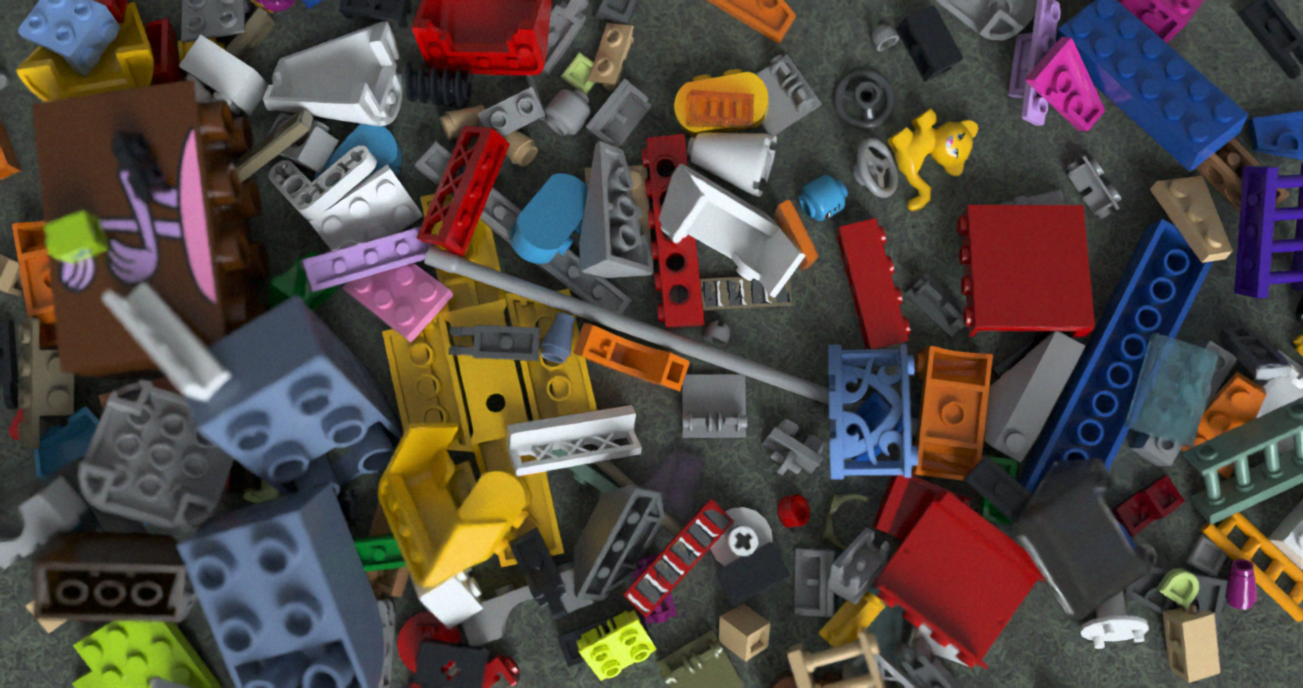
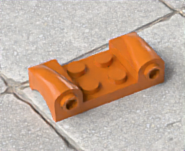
[12,220,58,350]
[911,346,993,481]

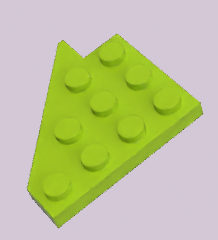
[71,621,222,688]

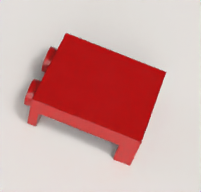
[871,473,973,540]

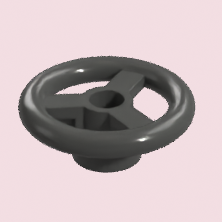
[833,69,895,130]

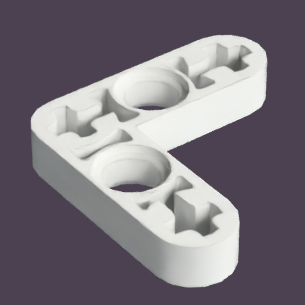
[268,146,377,220]

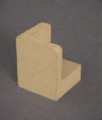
[0,255,23,297]
[718,604,770,661]

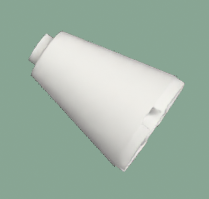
[687,132,777,197]

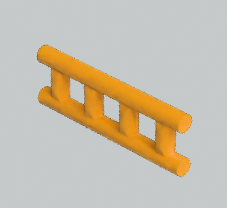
[1201,512,1303,622]

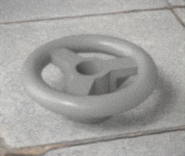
[853,137,898,198]

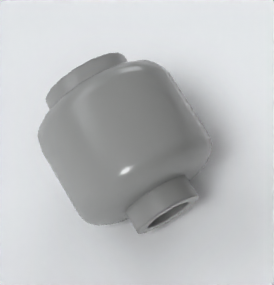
[545,89,591,137]

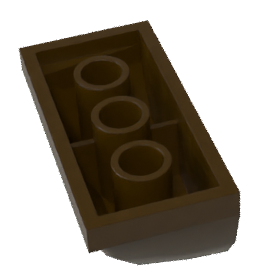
[33,531,186,622]

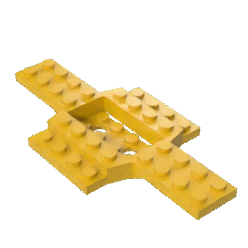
[382,194,597,568]

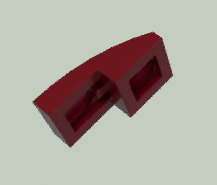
[1109,475,1185,537]

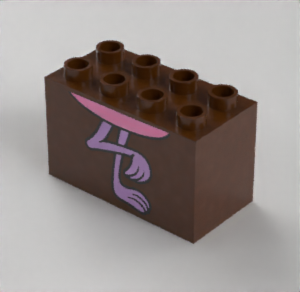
[32,80,273,381]

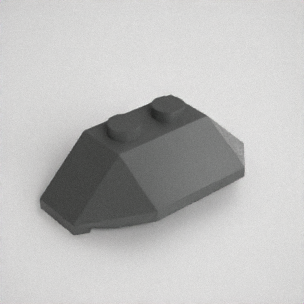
[574,485,665,601]

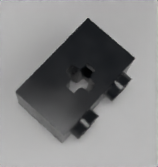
[414,637,490,688]

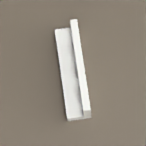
[102,282,231,401]
[506,405,642,476]

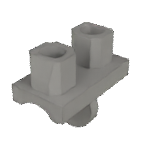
[762,419,824,476]

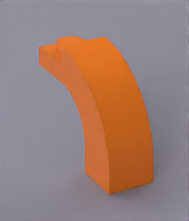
[574,323,690,391]

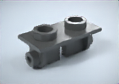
[904,272,964,337]

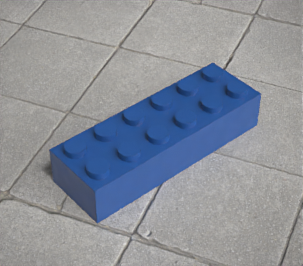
[1056,0,1248,172]

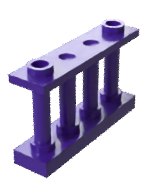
[1234,163,1303,298]

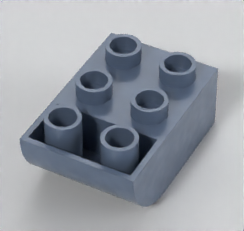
[185,296,404,497]
[177,483,384,688]

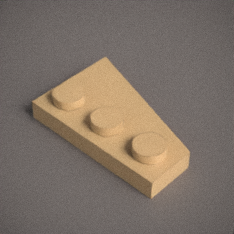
[1150,176,1233,263]

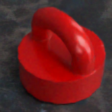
[777,494,810,528]

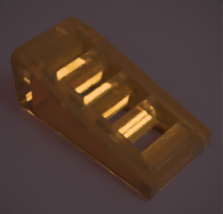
[686,90,754,127]

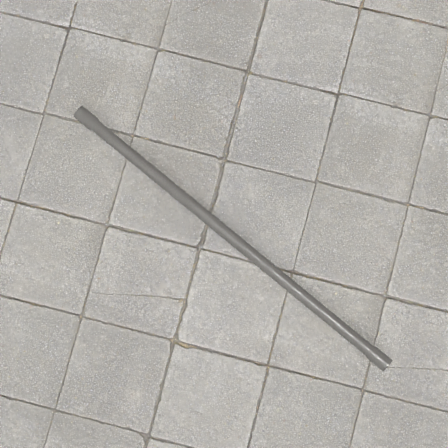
[424,245,918,437]

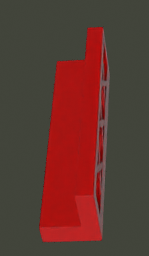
[416,126,510,257]

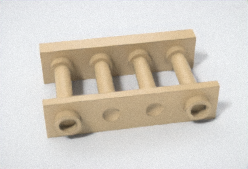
[787,625,886,688]

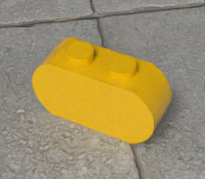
[674,69,769,137]
[458,470,530,563]

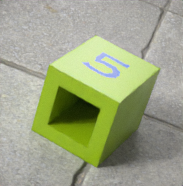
[44,211,110,264]

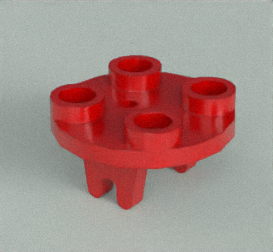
[397,610,462,673]

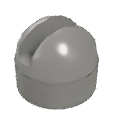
[871,24,899,51]
[703,320,730,346]

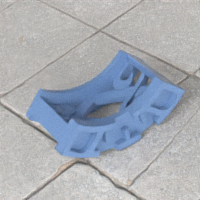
[828,344,918,479]

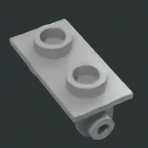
[477,87,546,137]
[1066,155,1122,220]

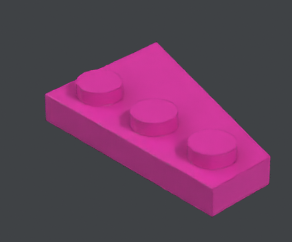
[1024,37,1106,131]

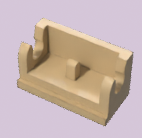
[1163,605,1220,683]

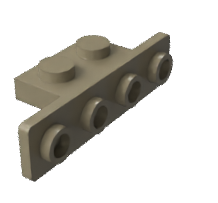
[18,318,74,449]

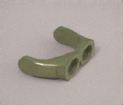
[820,492,871,550]

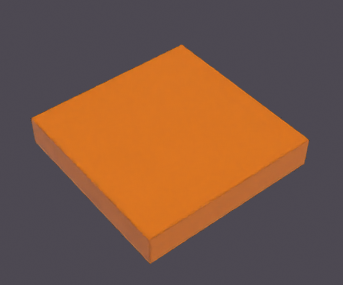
[773,200,819,271]

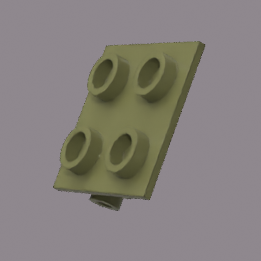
[657,629,744,688]

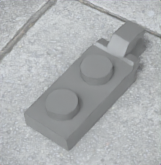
[543,0,589,75]

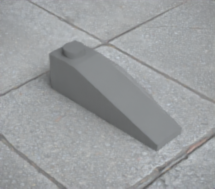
[579,141,654,278]
[984,331,1085,462]

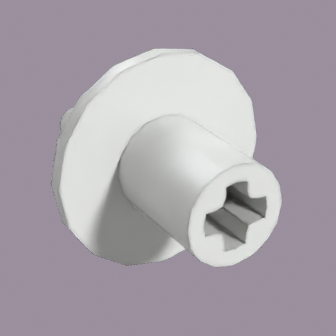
[710,507,773,566]
[1080,587,1149,649]

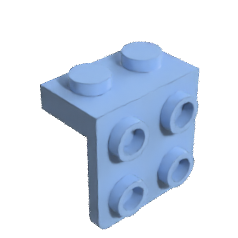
[18,0,121,77]

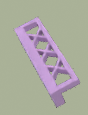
[299,226,436,292]

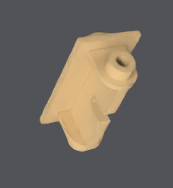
[588,23,634,91]

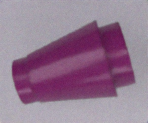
[1225,559,1258,609]

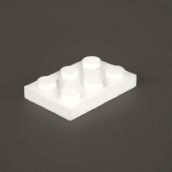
[308,164,423,251]

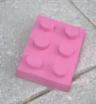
[343,263,454,343]

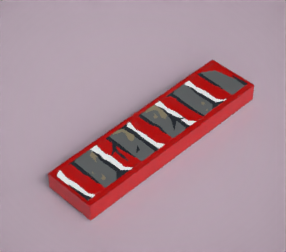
[622,499,735,618]

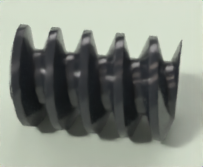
[404,62,473,109]

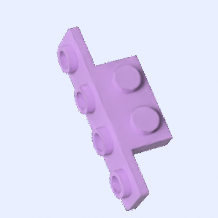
[1009,0,1061,126]

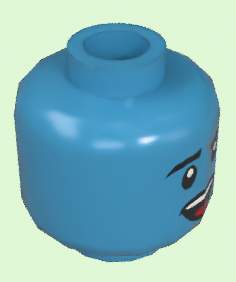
[798,175,848,221]

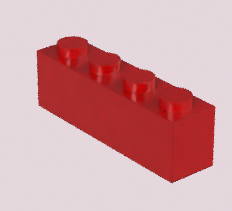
[835,218,911,350]

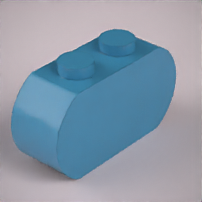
[315,124,403,186]
[509,173,588,264]

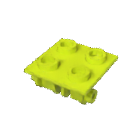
[577,610,657,681]

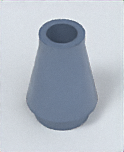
[540,313,575,363]

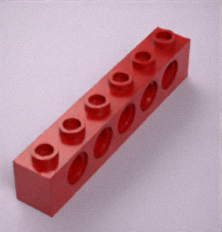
[642,134,705,330]

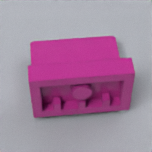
[1120,0,1204,43]

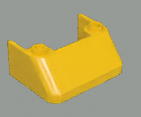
[378,423,507,587]

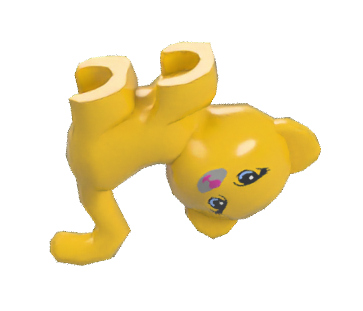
[887,108,978,211]

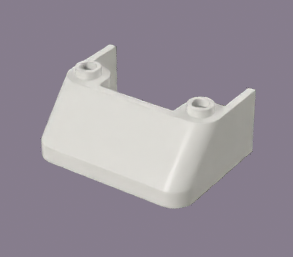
[659,163,805,298]

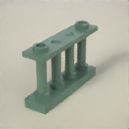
[1183,397,1303,524]

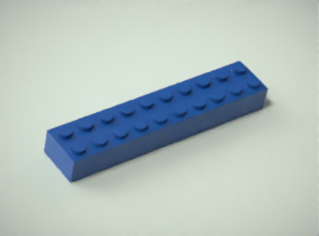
[1017,219,1213,534]

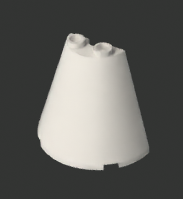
[263,21,403,126]

